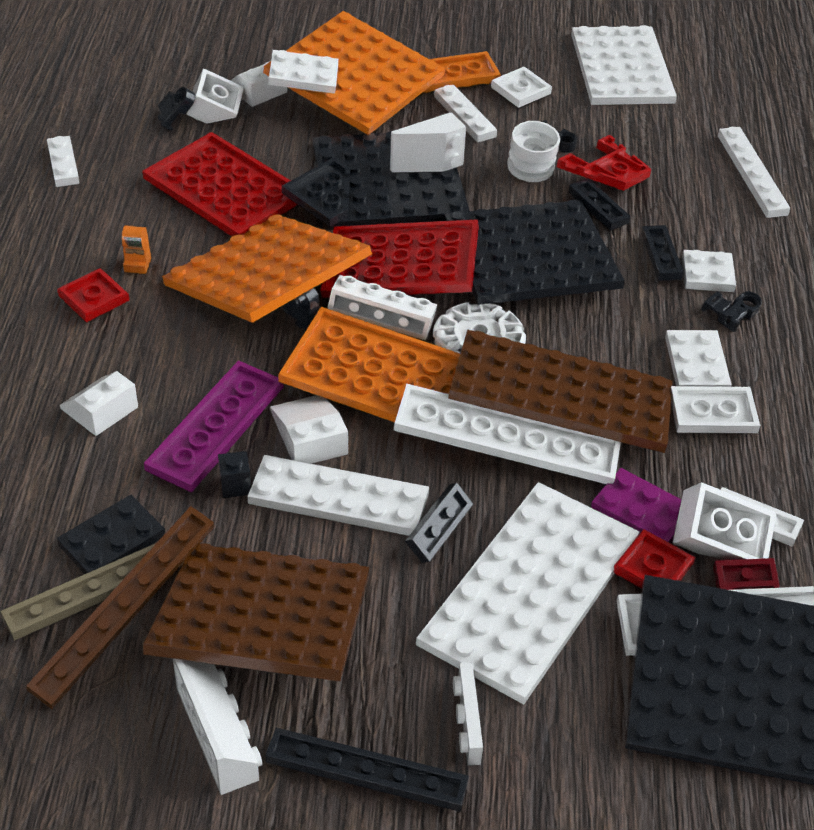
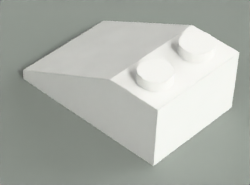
[390,112,466,172]
[270,395,348,464]
[673,482,777,560]

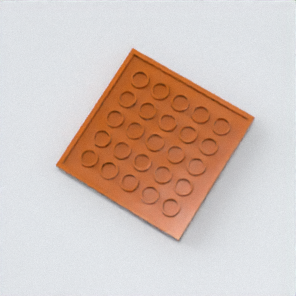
[263,11,445,135]
[162,215,372,323]

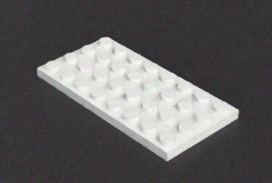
[416,482,640,705]

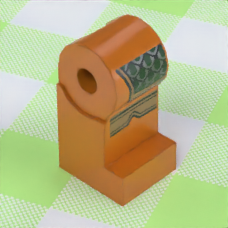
[122,225,151,274]

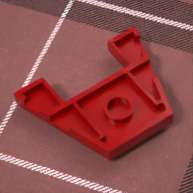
[556,135,652,191]

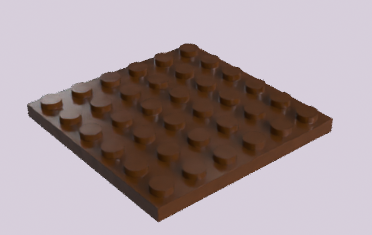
[143,543,369,681]

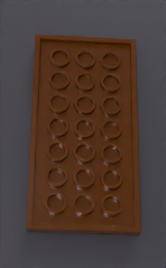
[448,329,673,453]

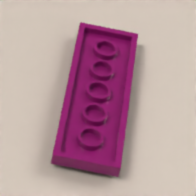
[144,360,284,493]

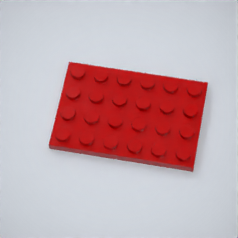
[142,132,298,237]
[320,219,479,298]

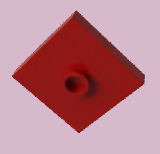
[57,268,130,322]
[614,529,695,588]

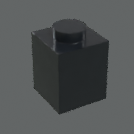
[218,451,251,498]

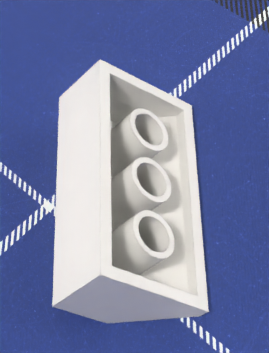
[173,659,262,795]

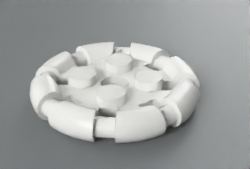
[433,302,526,354]

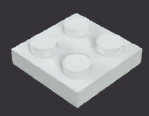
[491,67,552,108]
[682,250,736,292]

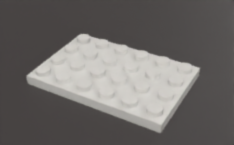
[571,25,677,105]

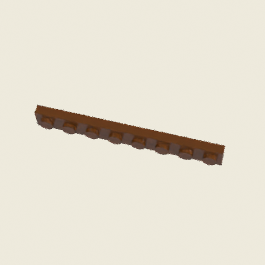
[26,506,214,709]

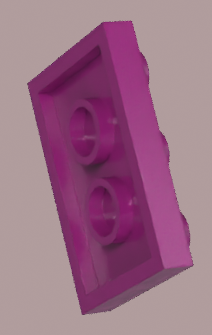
[591,468,682,544]

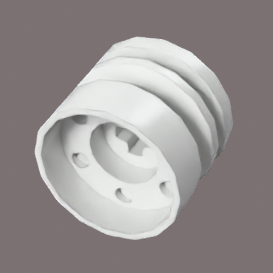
[507,121,560,182]

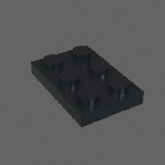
[57,494,165,574]

